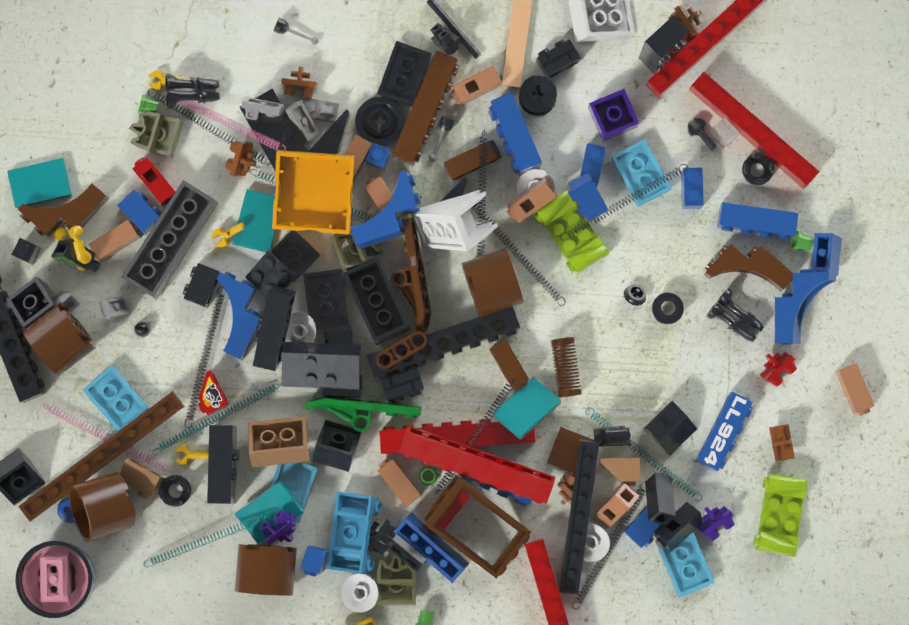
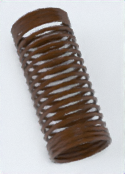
[550,337,582,398]

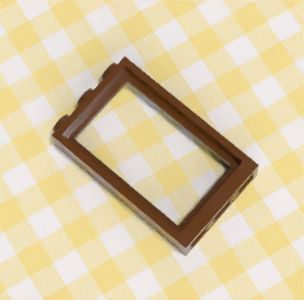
[421,475,531,579]

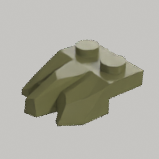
[129,111,183,158]
[331,230,385,271]
[377,554,416,606]

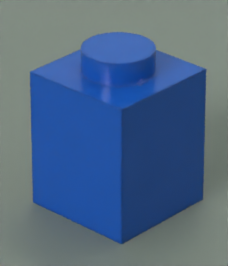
[366,143,391,171]

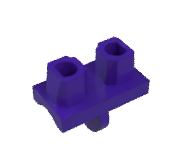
[698,506,735,541]
[261,510,296,546]

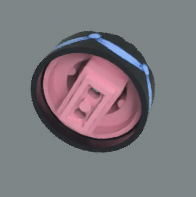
[15,541,96,618]

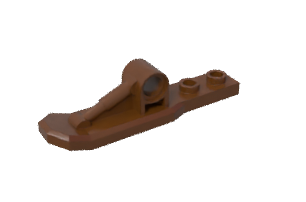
[391,218,432,333]

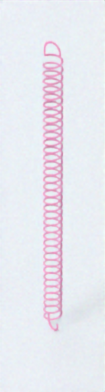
[165,91,285,151]
[43,403,171,472]

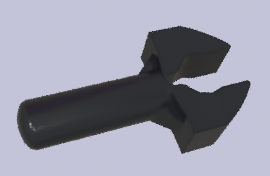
[687,118,717,150]

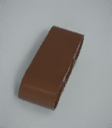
[444,140,502,181]
[376,331,427,370]

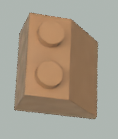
[120,458,165,499]
[598,458,640,486]

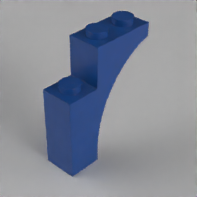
[351,170,421,249]
[775,268,836,345]
[217,272,261,360]

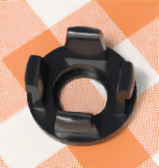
[742,153,775,185]
[652,292,684,324]
[158,475,191,507]

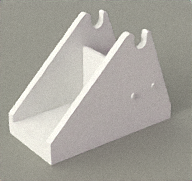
[411,190,498,251]

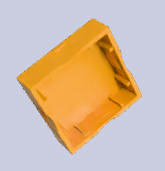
[272,150,355,234]

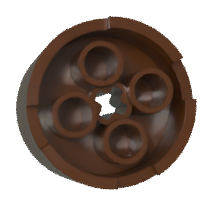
[461,248,524,318]
[23,302,96,376]
[68,472,136,542]
[234,544,297,596]

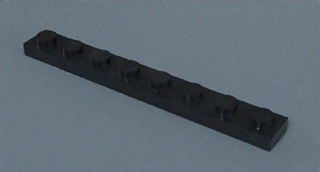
[559,439,599,595]

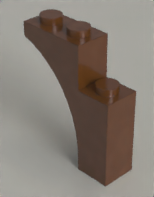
[18,184,110,237]
[704,244,793,292]

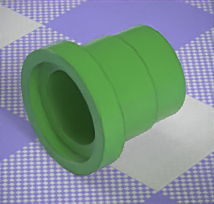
[138,95,158,114]
[791,231,814,251]
[419,466,438,486]
[415,610,435,625]

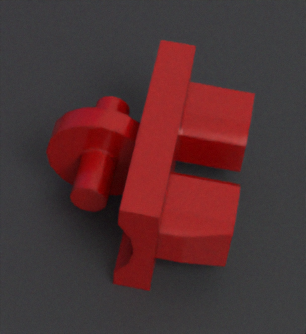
[760,352,797,387]

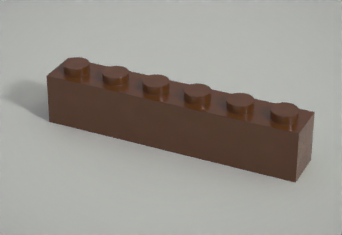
[392,51,460,166]

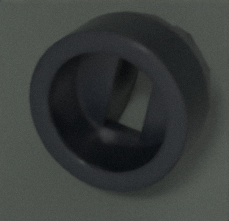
[134,322,150,337]

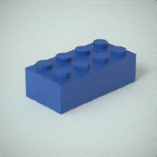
[488,92,542,177]

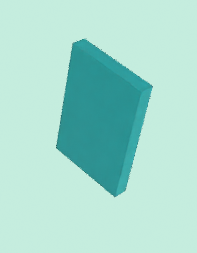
[7,158,72,208]
[232,189,276,253]
[493,377,561,440]
[235,481,304,544]

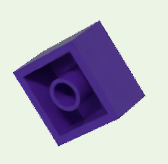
[588,89,639,142]

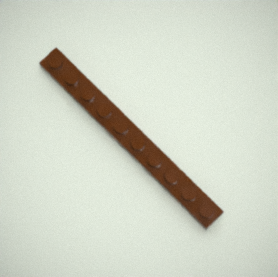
[18,391,185,522]

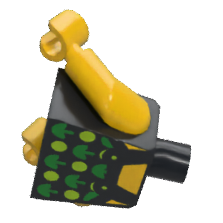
[51,225,100,273]

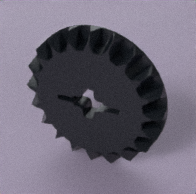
[355,97,405,146]

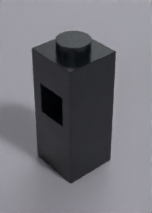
[645,472,676,525]
[654,502,703,553]

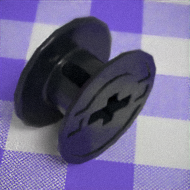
[519,75,557,116]

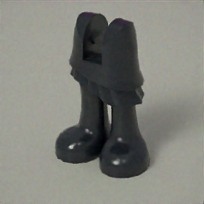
[165,74,220,109]
[706,288,764,342]

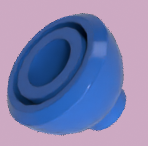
[57,497,75,523]

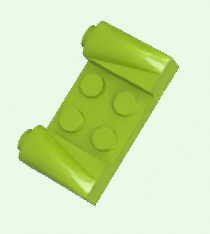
[534,190,609,275]
[754,473,808,557]

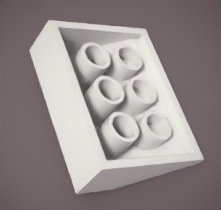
[568,0,635,43]

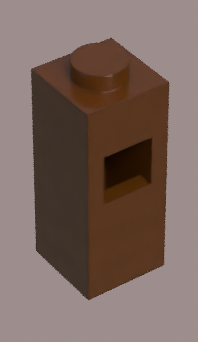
[489,339,529,390]

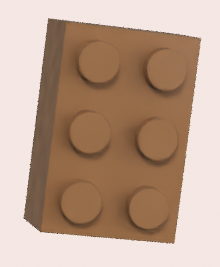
[248,416,310,467]

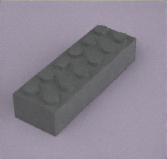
[121,180,218,299]

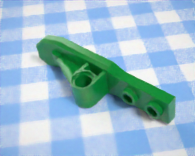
[305,396,422,432]

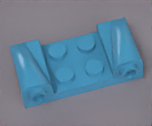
[326,492,382,575]

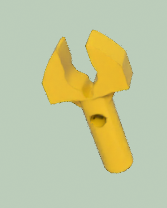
[148,71,185,91]
[211,222,245,247]
[174,445,209,465]

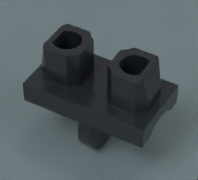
[430,23,462,55]
[368,519,396,555]

